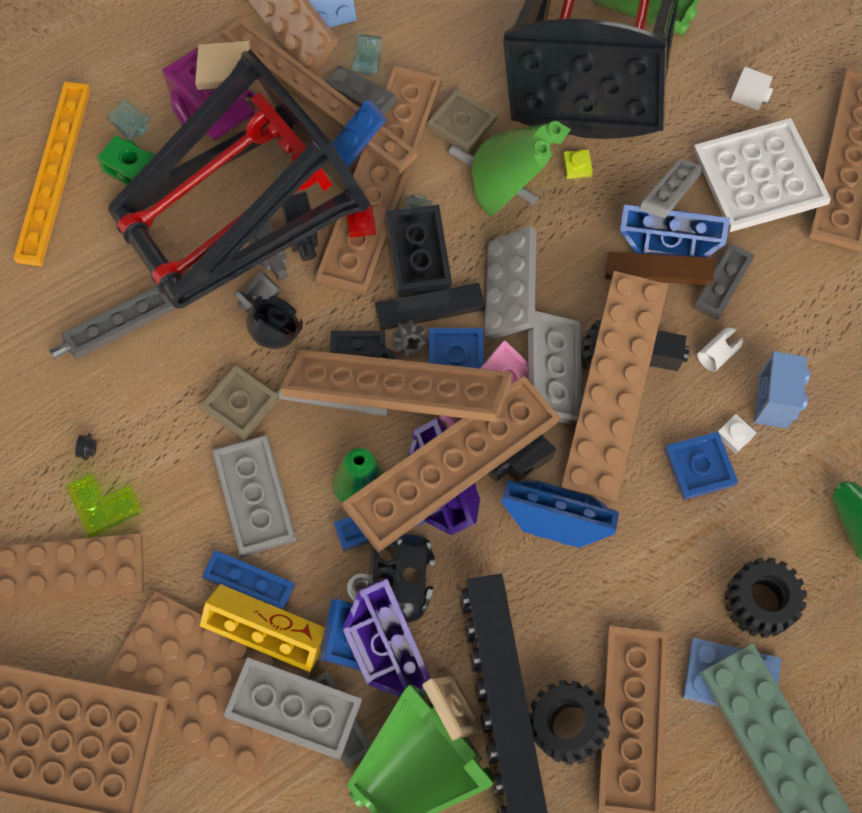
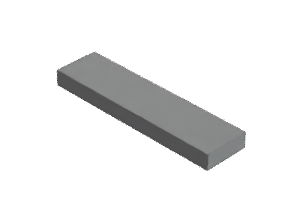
[640,159,703,218]

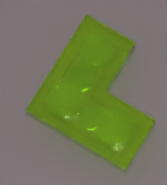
[65,473,144,538]

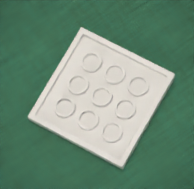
[694,118,831,232]

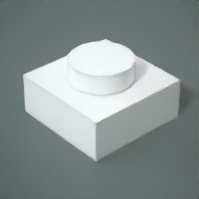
[718,414,756,454]

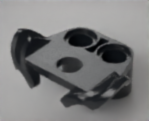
[368,534,435,623]

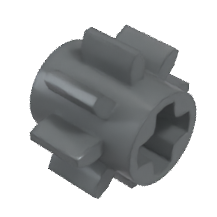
[391,320,427,356]

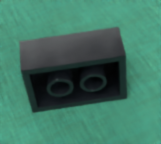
[384,205,452,297]

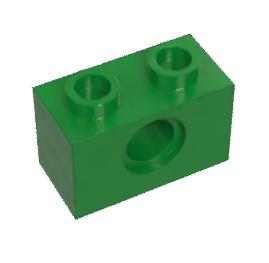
[97,135,155,185]

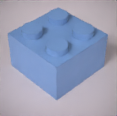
[754,351,810,429]

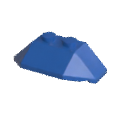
[620,204,730,258]
[501,480,619,548]

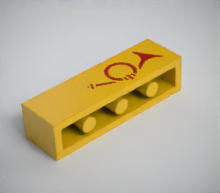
[200,584,325,672]

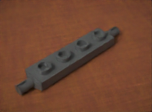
[48,286,175,360]

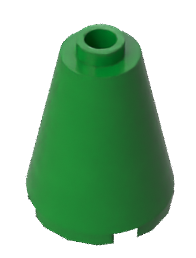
[333,448,387,504]
[832,481,862,562]

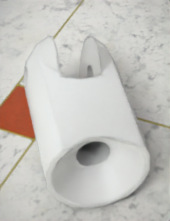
[697,327,743,372]

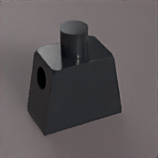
[281,192,318,261]
[488,435,556,482]

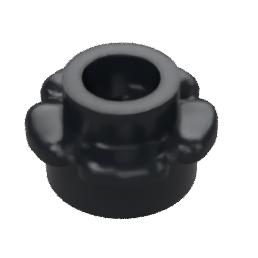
[75,433,97,461]

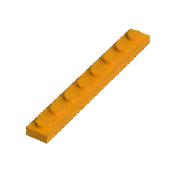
[13,82,91,266]

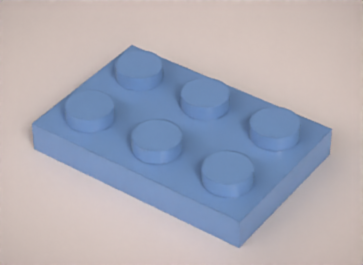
[682,638,781,706]

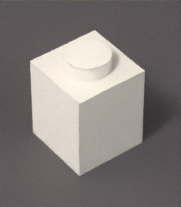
[731,67,773,111]

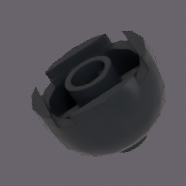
[246,296,303,350]

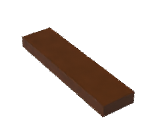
[605,252,715,286]

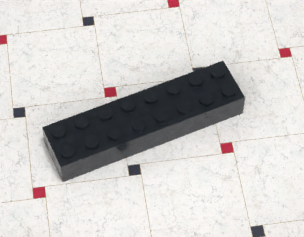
[459,573,548,813]

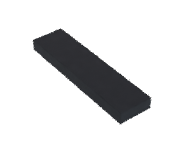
[375,283,485,331]

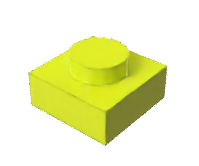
[563,150,593,179]

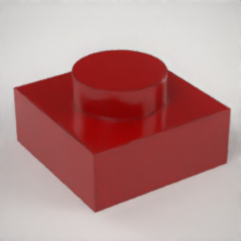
[346,207,376,238]

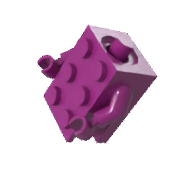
[162,47,256,141]

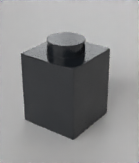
[649,331,690,371]

